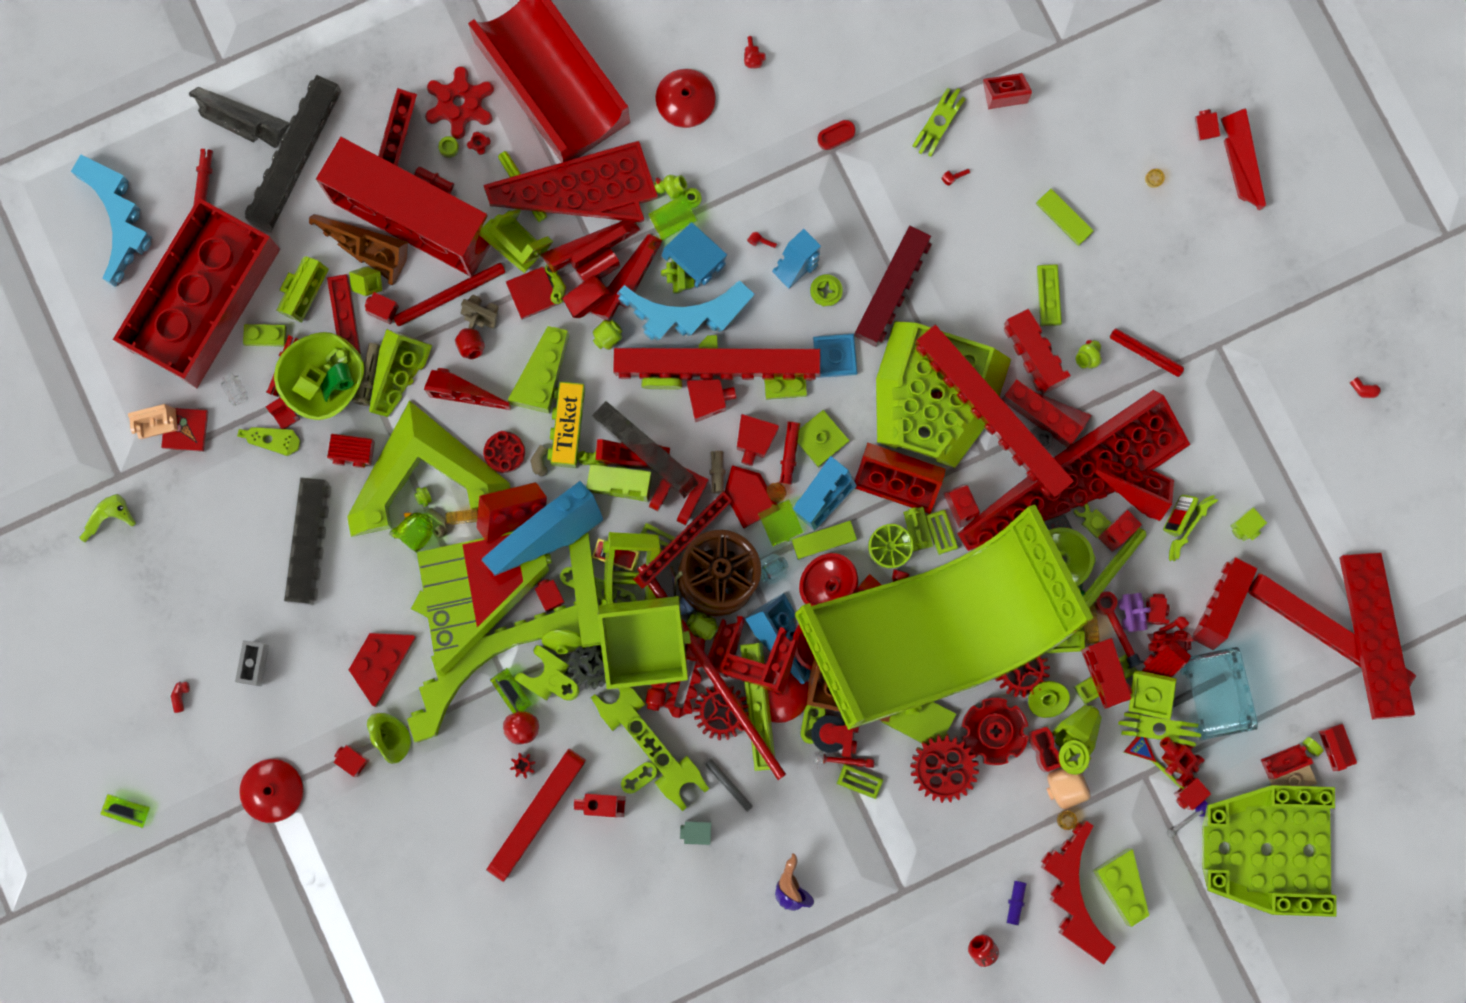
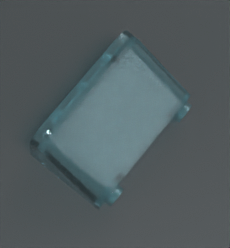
[1180,647,1258,741]

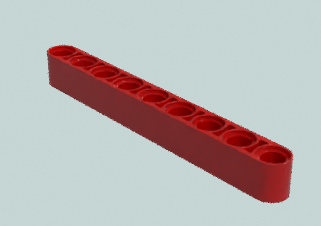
[1248,573,1416,687]

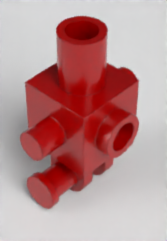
[1160,737,1205,787]

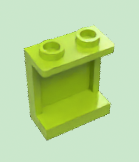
[488,209,554,264]

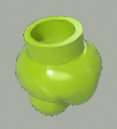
[654,174,688,200]
[1075,340,1102,369]

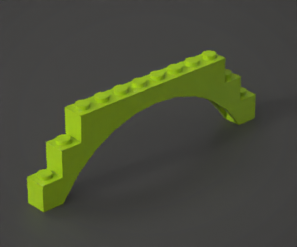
[407,601,601,743]

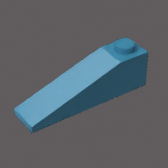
[745,593,811,684]

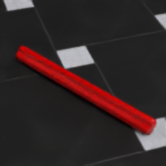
[393,263,505,326]

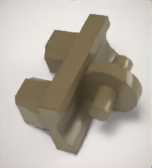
[461,295,499,329]

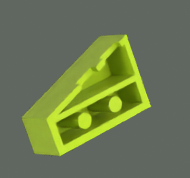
[586,463,652,502]
[1092,848,1149,927]

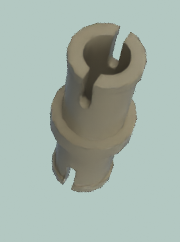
[709,451,726,494]

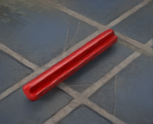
[1110,328,1184,377]

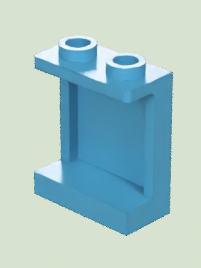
[661,222,727,288]

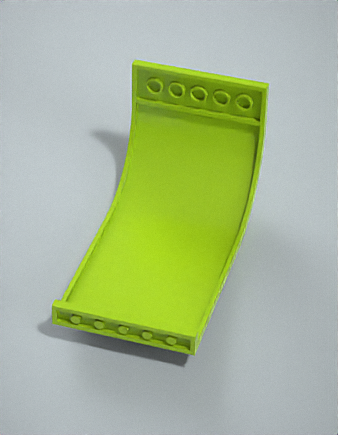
[795,505,1093,730]

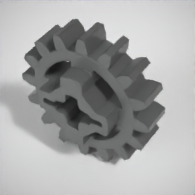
[567,646,606,690]

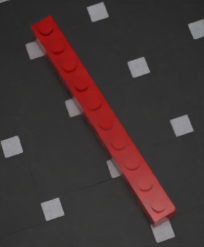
[915,324,1074,500]
[613,348,821,381]

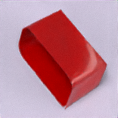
[562,275,612,318]

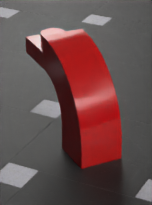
[595,439,670,469]

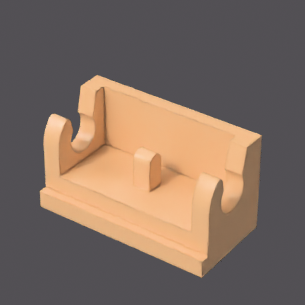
[128,404,178,439]

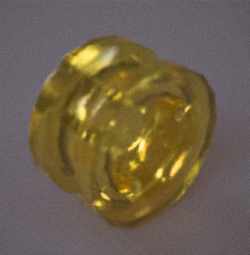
[1145,169,1165,188]
[1057,811,1077,830]

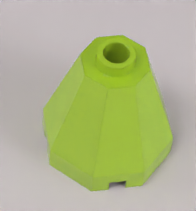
[1052,705,1102,756]

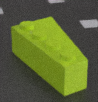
[508,326,569,414]

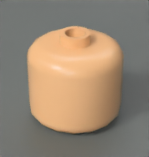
[1046,767,1091,809]

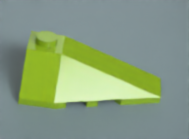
[369,329,432,417]

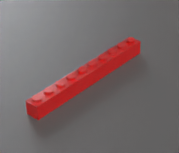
[633,491,732,588]

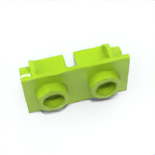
[903,507,934,552]

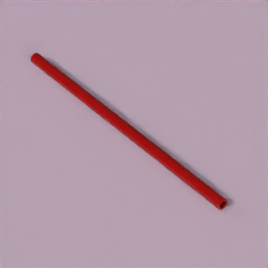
[637,563,787,780]

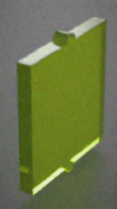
[758,499,803,547]

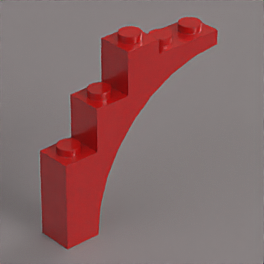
[1041,821,1116,965]

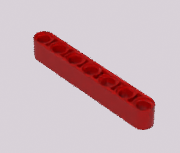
[486,748,586,882]

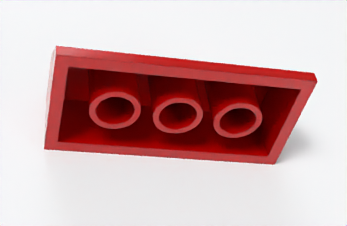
[854,442,946,514]

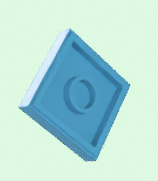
[813,334,857,378]

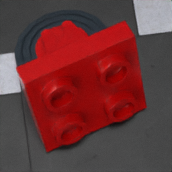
[811,715,859,758]

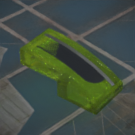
[490,668,532,713]
[100,794,150,828]

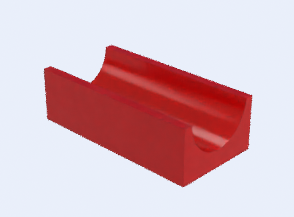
[468,0,631,163]
[316,136,491,277]
[112,197,281,389]

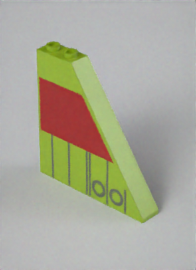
[417,531,552,676]

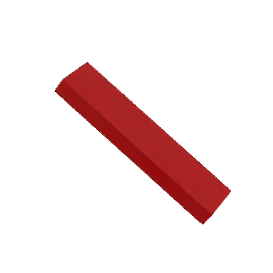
[327,274,361,354]

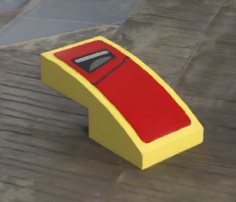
[592,538,640,572]

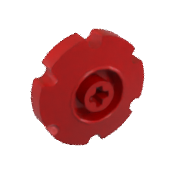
[961,698,1029,765]

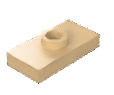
[1269,765,1317,786]

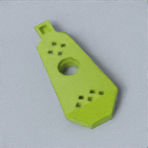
[237,427,301,456]

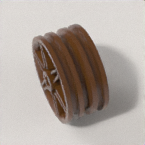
[677,530,761,616]

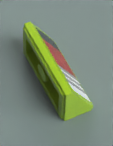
[1163,495,1199,537]

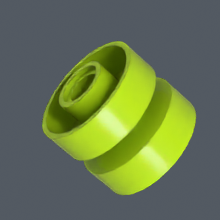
[868,524,913,569]

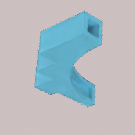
[71,154,152,287]
[617,280,755,341]

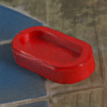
[817,120,856,150]

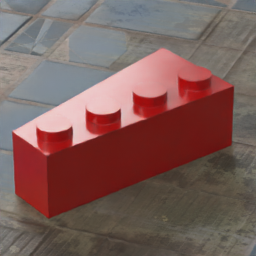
[1004,309,1071,395]

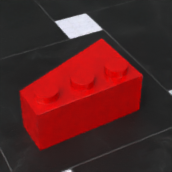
[476,482,547,543]
[1081,638,1132,709]

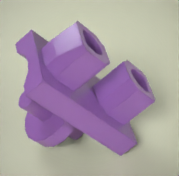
[1118,593,1151,632]

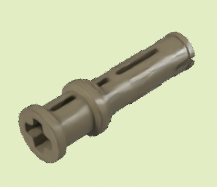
[352,343,381,406]

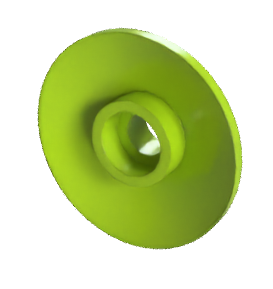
[542,630,582,654]
[1028,681,1070,718]

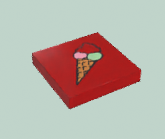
[161,408,208,452]

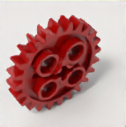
[910,734,979,803]

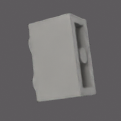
[235,640,269,687]

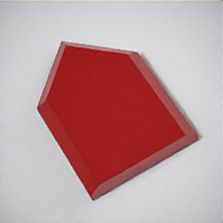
[724,465,780,529]

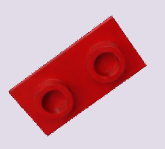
[1147,630,1193,653]

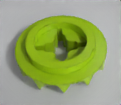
[810,274,843,307]
[1059,740,1092,775]

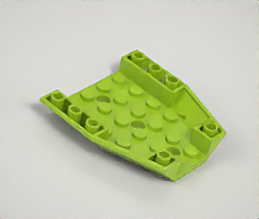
[876,321,1011,468]
[1202,785,1337,917]

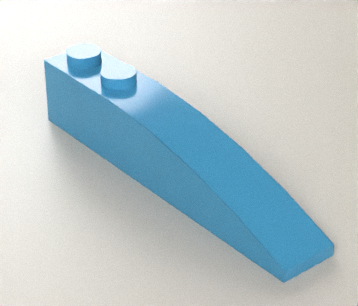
[482,481,603,576]

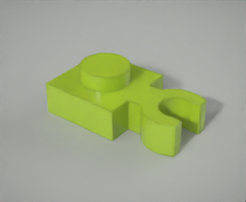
[1073,504,1111,538]

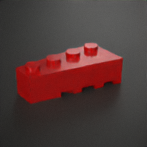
[1192,557,1258,650]

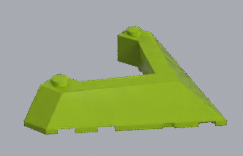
[347,400,511,537]

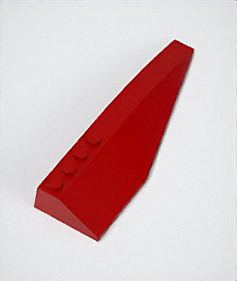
[957,390,1191,551]

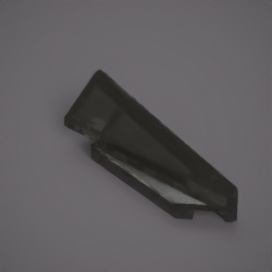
[189,87,290,148]

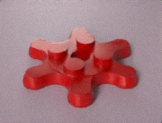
[425,66,494,139]

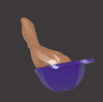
[775,853,814,911]

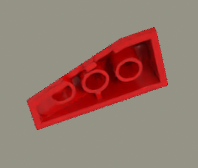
[1095,458,1174,521]

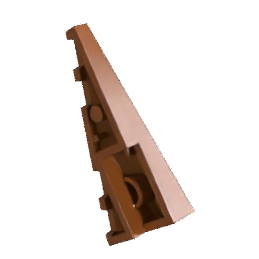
[309,214,408,286]

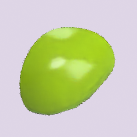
[274,332,364,420]

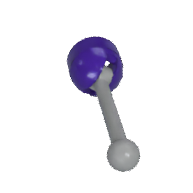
[1167,800,1209,837]

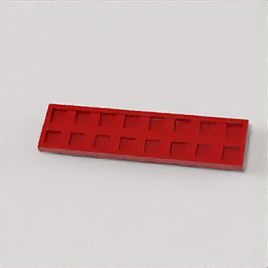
[1339,553,1415,720]

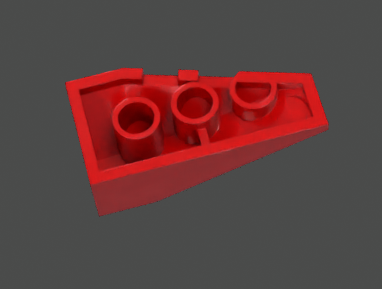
[424,368,511,411]

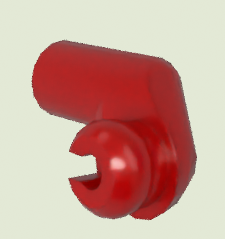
[1349,377,1381,398]
[170,681,190,713]

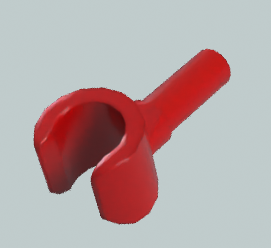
[941,169,970,186]
[747,232,777,248]
[1159,616,1189,632]

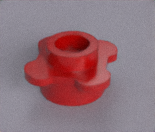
[467,132,491,155]

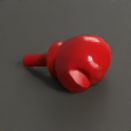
[744,36,766,69]

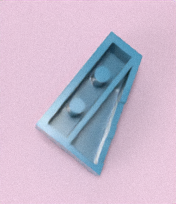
[772,229,821,289]
[793,456,857,531]

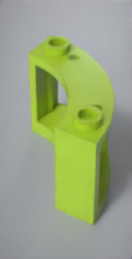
[601,532,660,605]

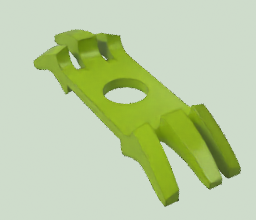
[912,88,966,157]
[1169,495,1218,562]
[1118,712,1201,747]

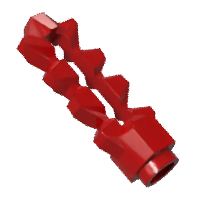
[663,637,705,718]

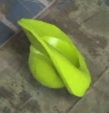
[367,713,411,764]

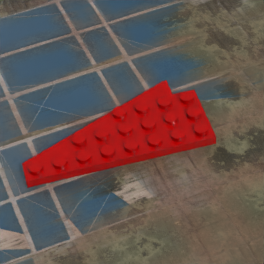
[484,141,658,223]

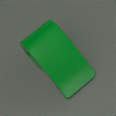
[320,363,354,402]

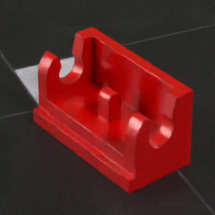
[1261,744,1313,779]

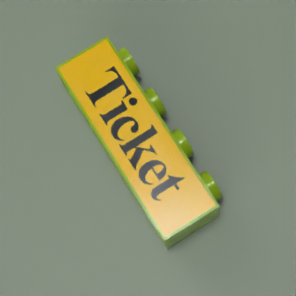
[547,382,585,468]

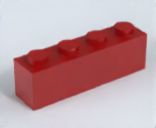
[1002,379,1092,448]

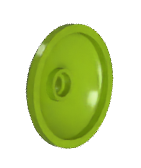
[1049,527,1094,586]

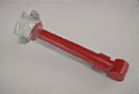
[813,749,874,769]

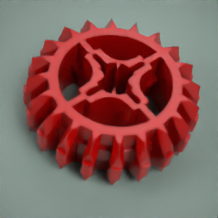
[995,657,1050,698]
[693,685,749,741]

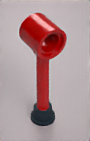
[1094,591,1144,669]

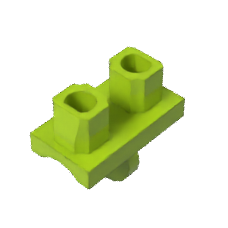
[661,259,694,294]

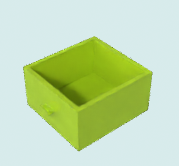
[597,596,691,689]

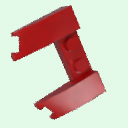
[708,616,797,694]

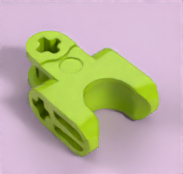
[514,645,579,701]

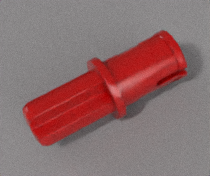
[414,166,454,194]

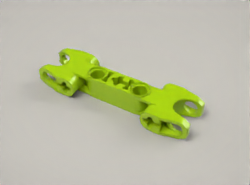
[590,687,709,811]

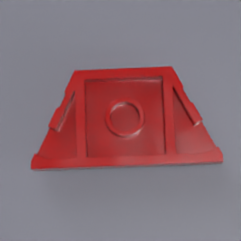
[348,633,416,707]

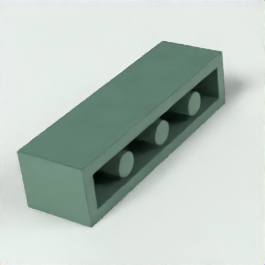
[680,820,712,845]

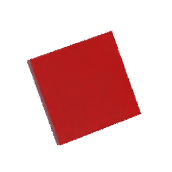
[506,266,559,320]

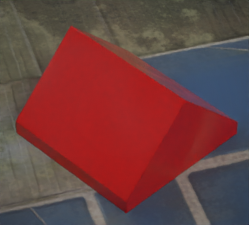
[983,73,1032,110]

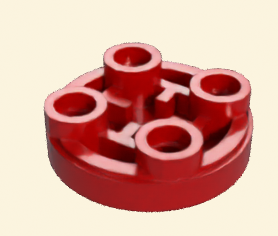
[483,431,525,473]

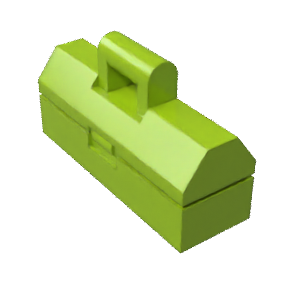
[276,256,329,323]

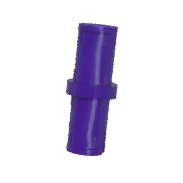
[1006,881,1027,926]

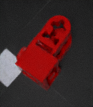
[649,461,709,526]

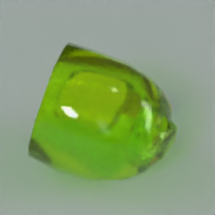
[389,512,434,553]

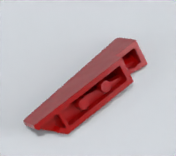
[1221,108,1266,211]
[541,221,641,273]
[590,234,663,321]

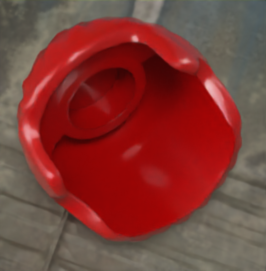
[503,711,539,745]

